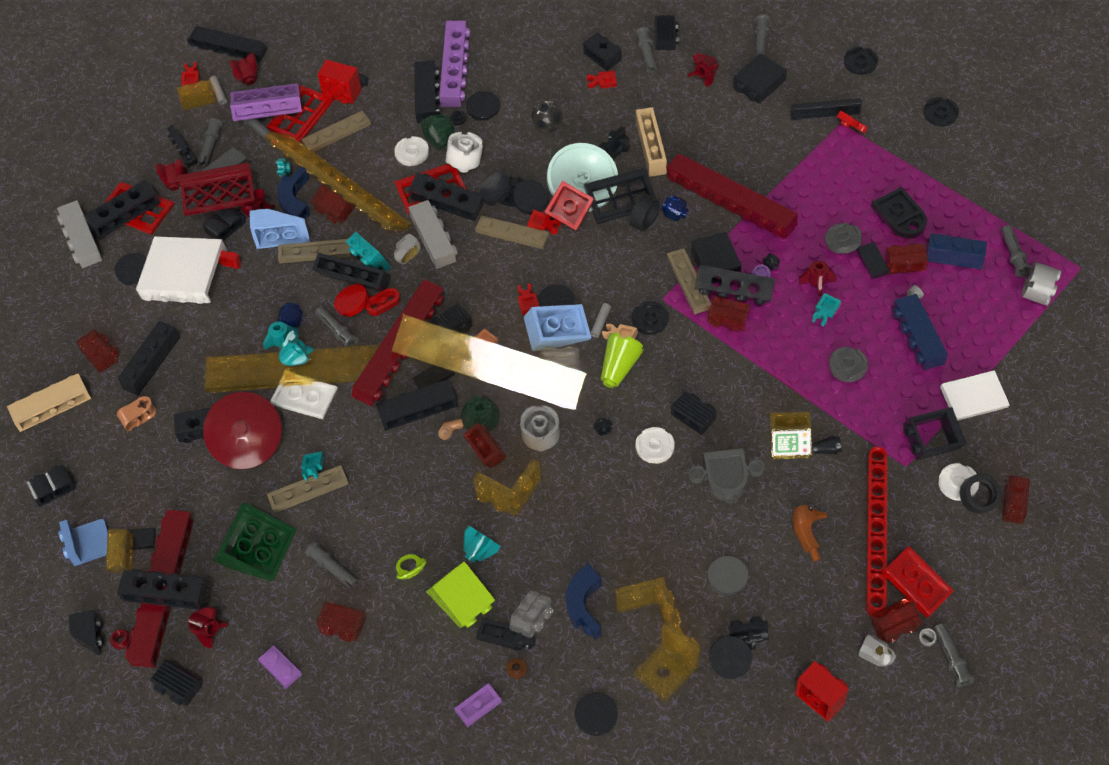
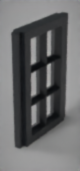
[584,168,656,224]

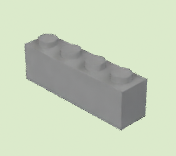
[57,200,103,268]
[408,200,458,269]

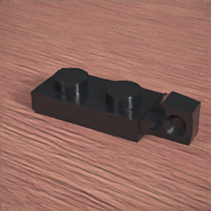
[167,125,197,167]
[476,618,536,650]

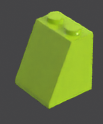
[426,561,495,628]

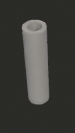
[209,76,227,105]
[590,303,611,338]

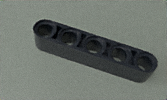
[187,26,267,63]

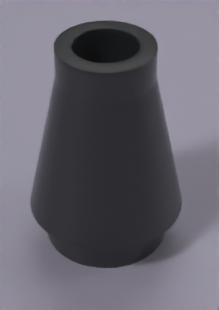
[812,435,842,455]

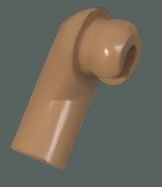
[438,419,463,440]

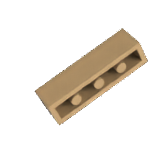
[636,107,667,177]
[7,373,91,432]

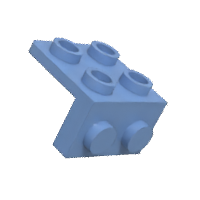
[58,519,113,566]

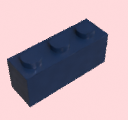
[926,233,987,270]

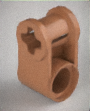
[117,396,156,431]

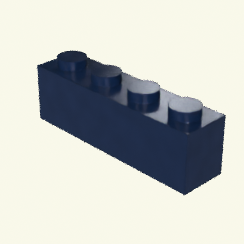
[892,294,948,371]

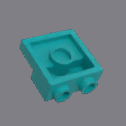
[346,231,391,271]

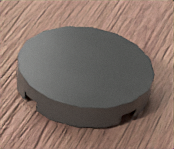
[825,223,862,254]
[829,347,868,382]
[707,556,748,596]

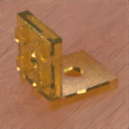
[473,459,542,517]
[615,577,681,640]
[633,621,700,702]

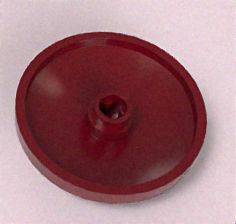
[203,392,283,470]

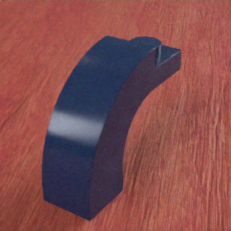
[277,166,310,219]
[566,564,602,639]

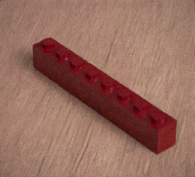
[666,153,798,239]
[351,279,444,407]
[125,510,194,668]

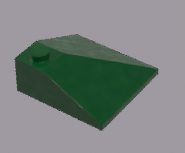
[213,502,297,582]

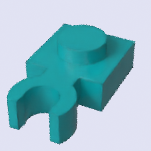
[276,158,291,177]
[812,293,841,327]
[301,451,325,481]

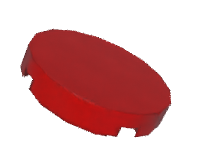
[334,284,370,317]

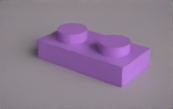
[258,645,302,689]
[454,683,502,728]

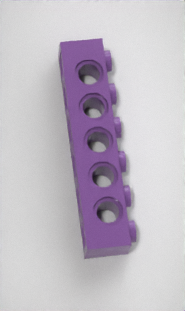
[439,21,470,107]

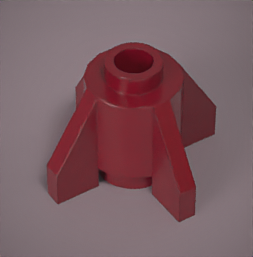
[229,53,258,85]
[687,53,719,87]
[155,159,187,191]
[241,189,275,218]
[799,261,837,297]
[187,606,228,649]

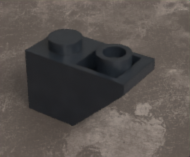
[69,610,104,655]

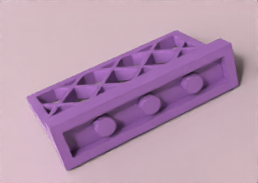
[230,83,302,121]

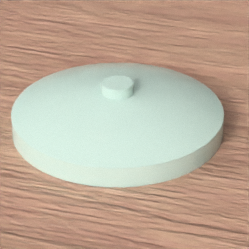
[547,143,618,212]

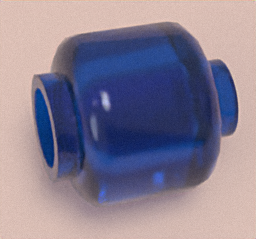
[661,195,689,222]
[277,303,303,329]

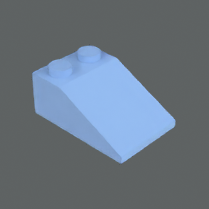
[250,209,310,249]
[524,304,591,351]

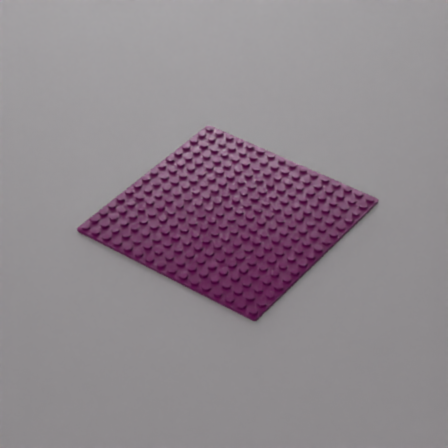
[663,124,1081,466]

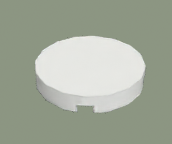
[395,136,429,166]
[636,427,675,463]
[938,463,979,501]

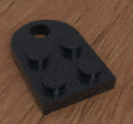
[871,187,927,238]

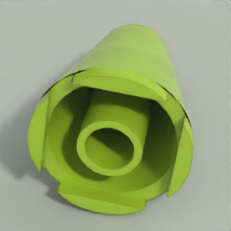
[601,333,644,388]

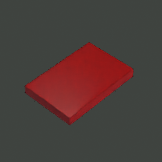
[882,546,954,618]

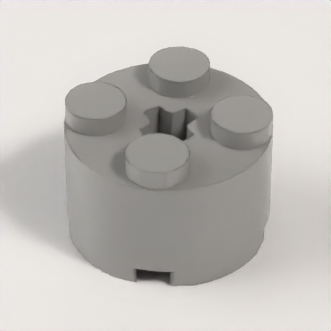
[1021,262,1062,306]
[520,405,560,452]

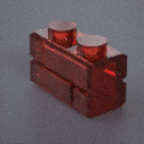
[311,185,354,224]
[885,243,928,274]
[708,296,751,331]
[76,330,119,374]
[463,423,507,469]
[1002,475,1030,524]
[870,598,923,642]
[316,602,366,642]

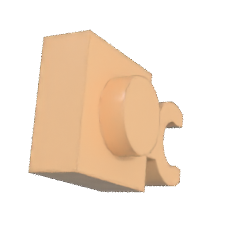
[602,324,638,339]

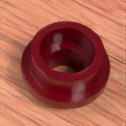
[110,629,131,650]

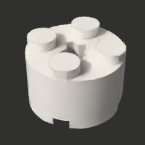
[445,132,483,173]

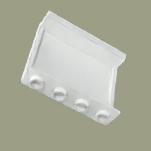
[136,237,227,304]

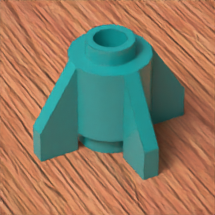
[263,322,299,350]
[279,330,314,366]
[463,525,501,563]

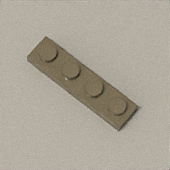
[301,111,371,154]
[475,215,549,249]
[278,239,351,264]
[667,248,712,314]
[267,465,349,513]

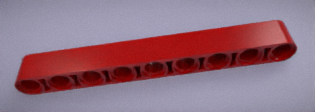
[865,446,887,617]

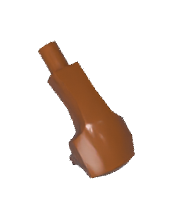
[792,505,827,562]

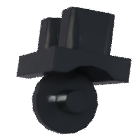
[599,127,630,160]
[730,616,769,650]

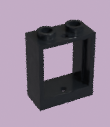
[903,407,967,461]

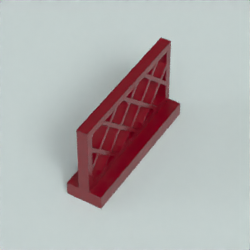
[178,163,256,216]

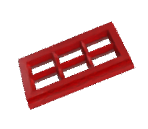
[266,86,334,143]
[394,164,466,214]
[104,182,175,235]

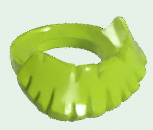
[396,554,427,580]

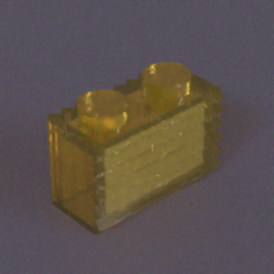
[177,80,216,111]
[106,529,134,574]

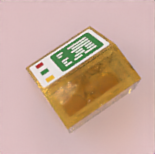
[769,412,812,459]

